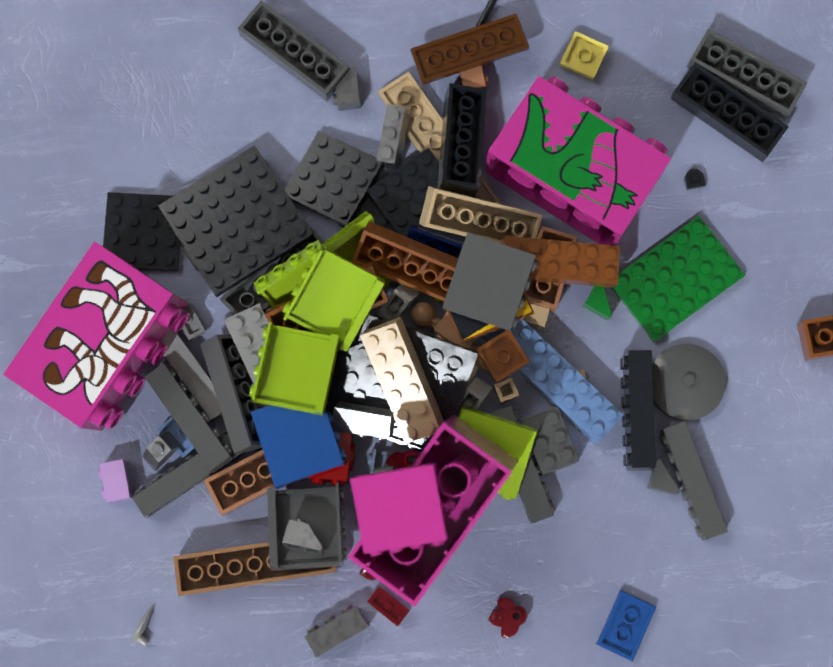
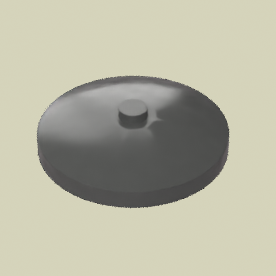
[652,344,726,421]

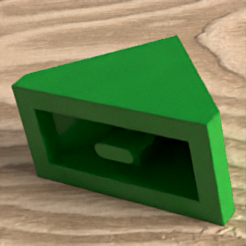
[583,286,612,320]

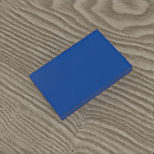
[596,590,656,661]

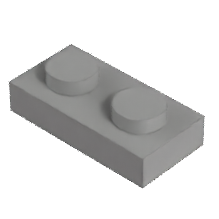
[182,298,206,341]

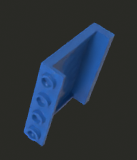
[251,401,347,489]

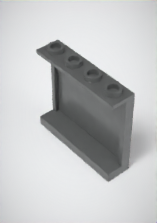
[442,233,537,331]
[267,483,347,571]

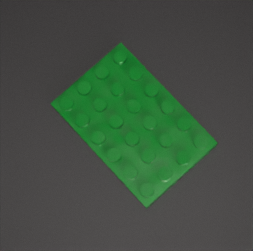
[612,216,745,343]

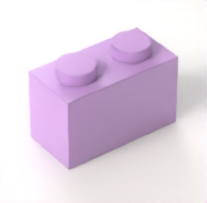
[98,459,133,503]

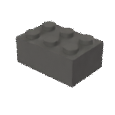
[520,406,579,476]

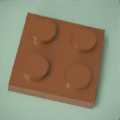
[476,330,530,383]

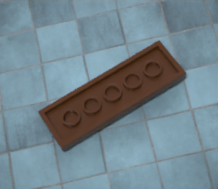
[410,13,529,85]

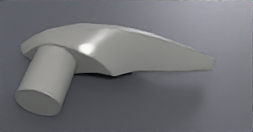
[132,608,153,647]

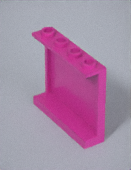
[350,462,449,556]

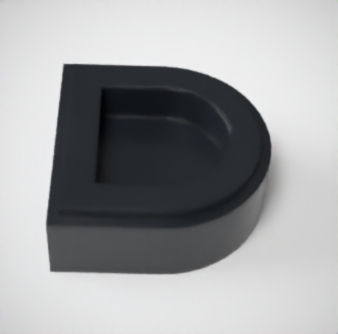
[684,169,706,190]

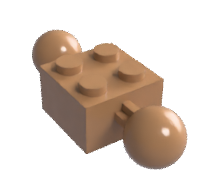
[411,302,488,370]

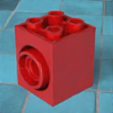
[307,433,355,487]

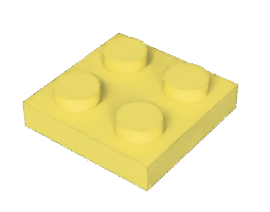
[559,31,609,81]

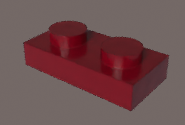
[367,586,410,627]

